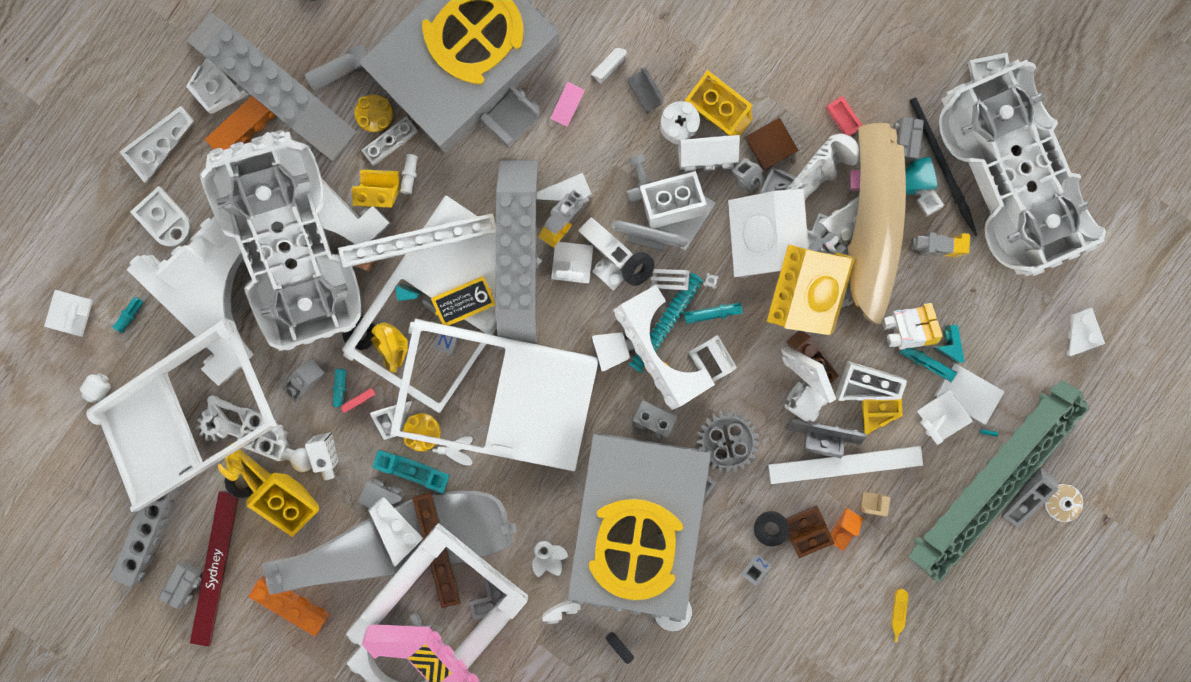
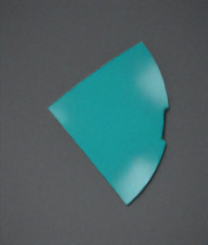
[905,157,938,195]

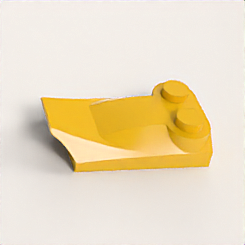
[684,70,753,137]

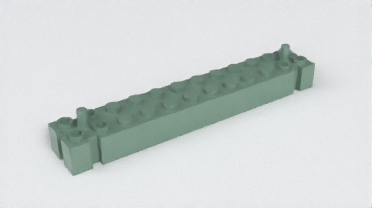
[908,380,1090,584]

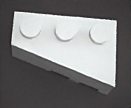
[835,361,907,401]

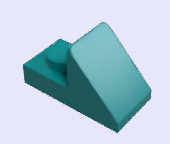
[933,324,965,363]

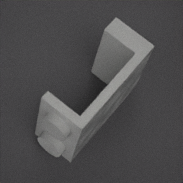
[480,85,541,148]

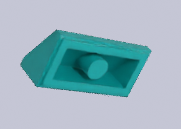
[395,283,422,301]

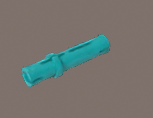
[684,302,743,324]
[899,348,958,383]

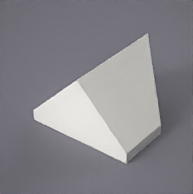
[370,401,412,440]

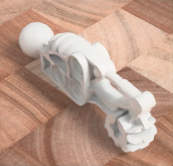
[196,395,312,472]

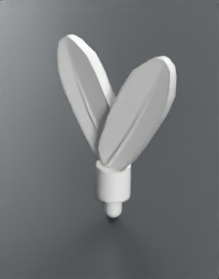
[432,436,473,465]

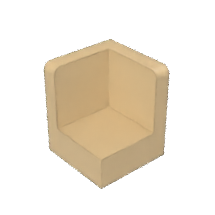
[860,492,890,516]

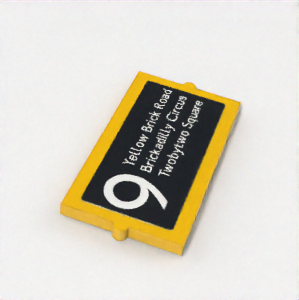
[431,276,495,326]

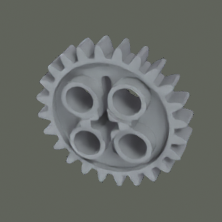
[697,410,760,473]

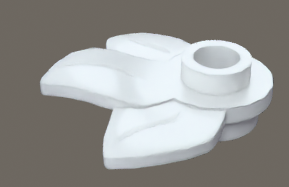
[532,541,568,577]

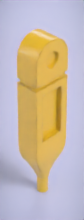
[891,588,909,642]

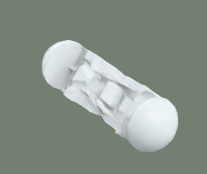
[786,134,860,200]

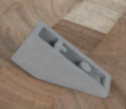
[1002,467,1059,527]

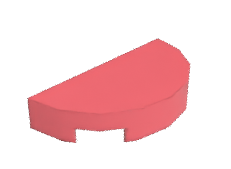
[340,388,376,413]

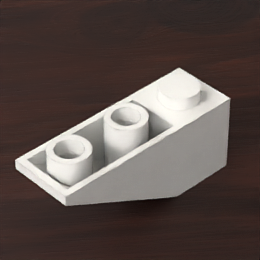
[578,217,633,270]

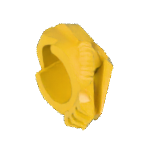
[371,322,408,373]

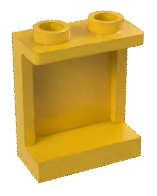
[351,170,400,208]

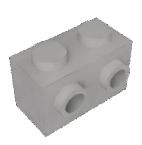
[632,400,677,439]

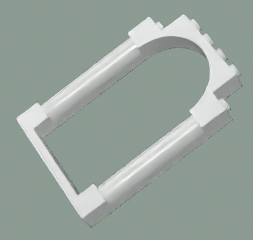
[346,523,528,682]

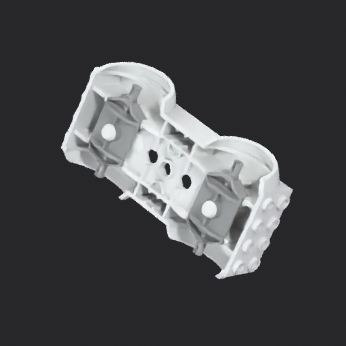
[939,60,1106,276]
[200,131,361,351]

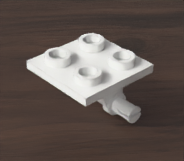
[551,242,593,284]
[44,290,93,337]
[917,390,973,445]

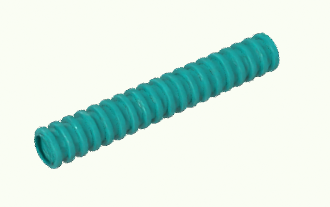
[628,273,704,373]

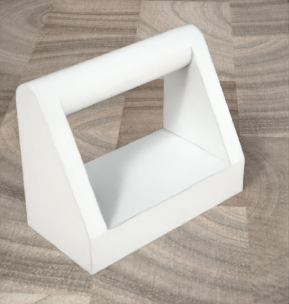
[688,335,737,382]

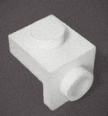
[592,258,624,291]

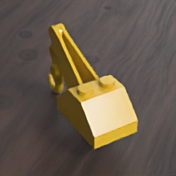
[218,443,319,537]

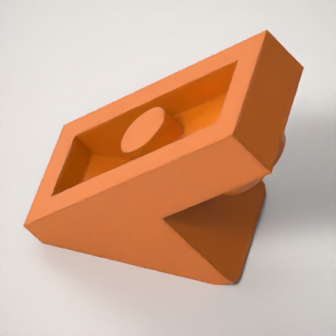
[830,508,863,551]

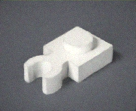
[914,190,944,217]

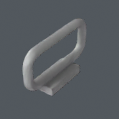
[612,221,688,251]

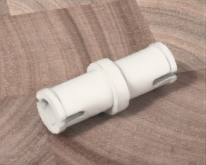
[400,154,418,195]

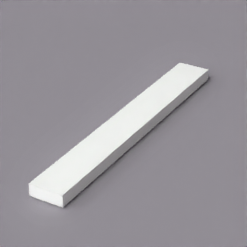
[338,213,496,268]
[768,446,923,484]

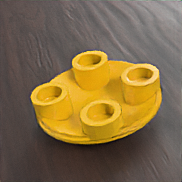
[354,94,393,132]
[403,413,441,452]

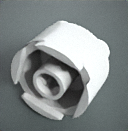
[660,101,700,144]
[785,381,828,422]

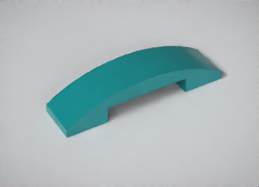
[372,449,450,494]

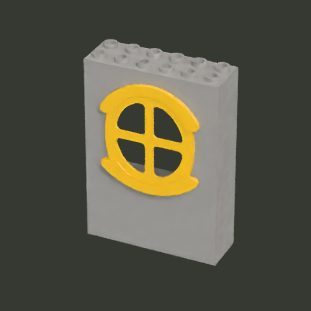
[359,0,560,154]
[568,433,711,622]

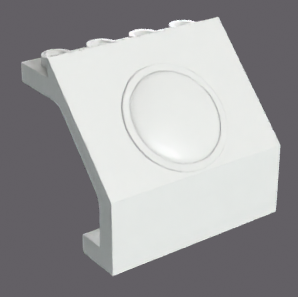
[728,189,808,278]

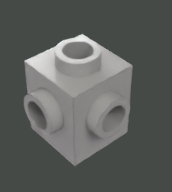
[732,158,765,193]

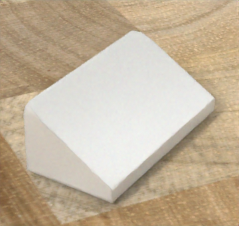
[591,48,627,84]

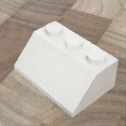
[678,135,740,173]
[640,171,707,229]

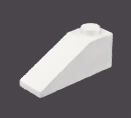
[537,173,592,204]

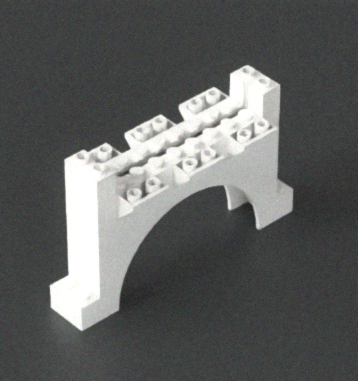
[127,131,392,386]

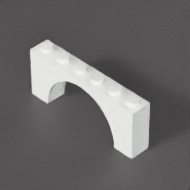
[613,285,715,410]

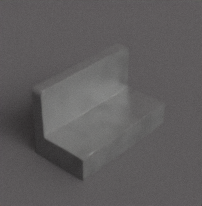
[627,66,664,113]

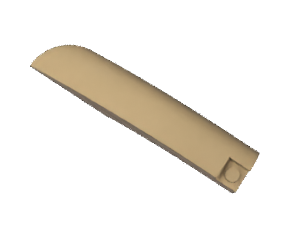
[848,123,906,325]

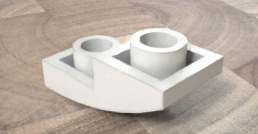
[542,600,581,624]

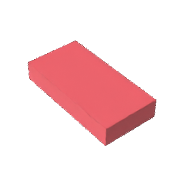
[825,96,862,136]

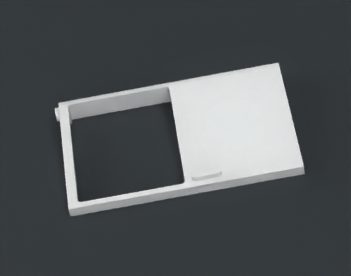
[342,195,542,413]
[86,318,277,512]
[390,319,598,471]

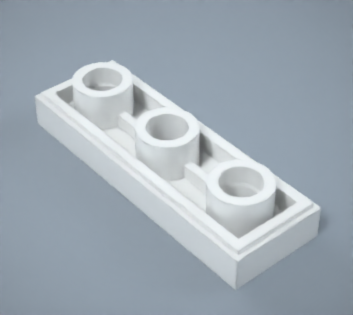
[361,116,419,166]

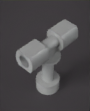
[626,154,652,202]

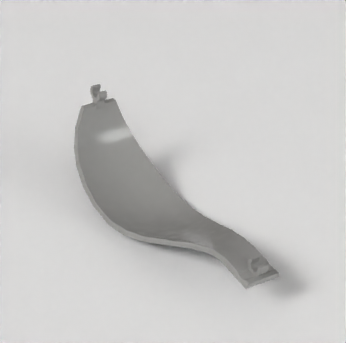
[263,491,517,595]

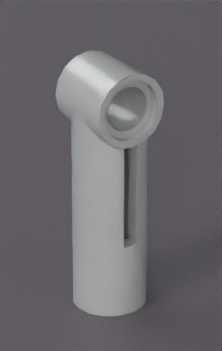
[305,45,367,92]

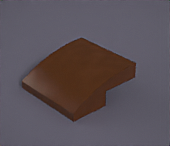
[745,118,799,171]
[786,505,835,559]

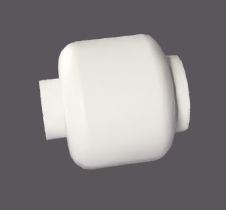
[80,373,111,403]

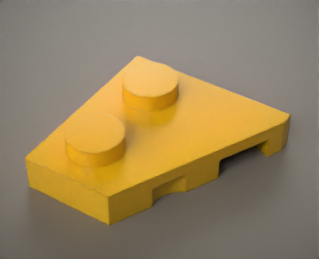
[862,398,903,435]

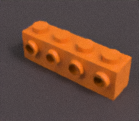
[248,576,330,637]

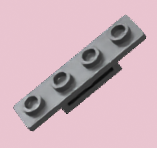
[787,419,867,458]

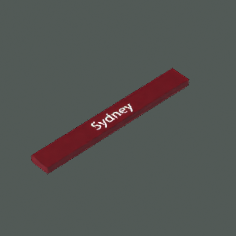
[190,491,239,647]

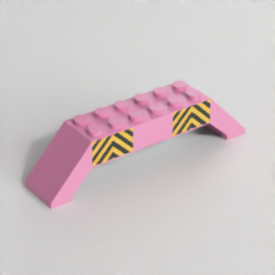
[361,625,480,682]

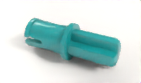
[112,297,144,333]
[332,368,347,407]

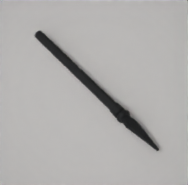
[909,97,977,236]

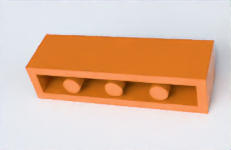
[205,96,277,150]

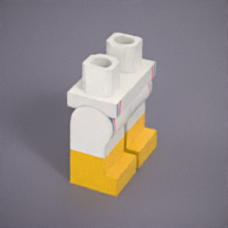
[882,303,943,350]

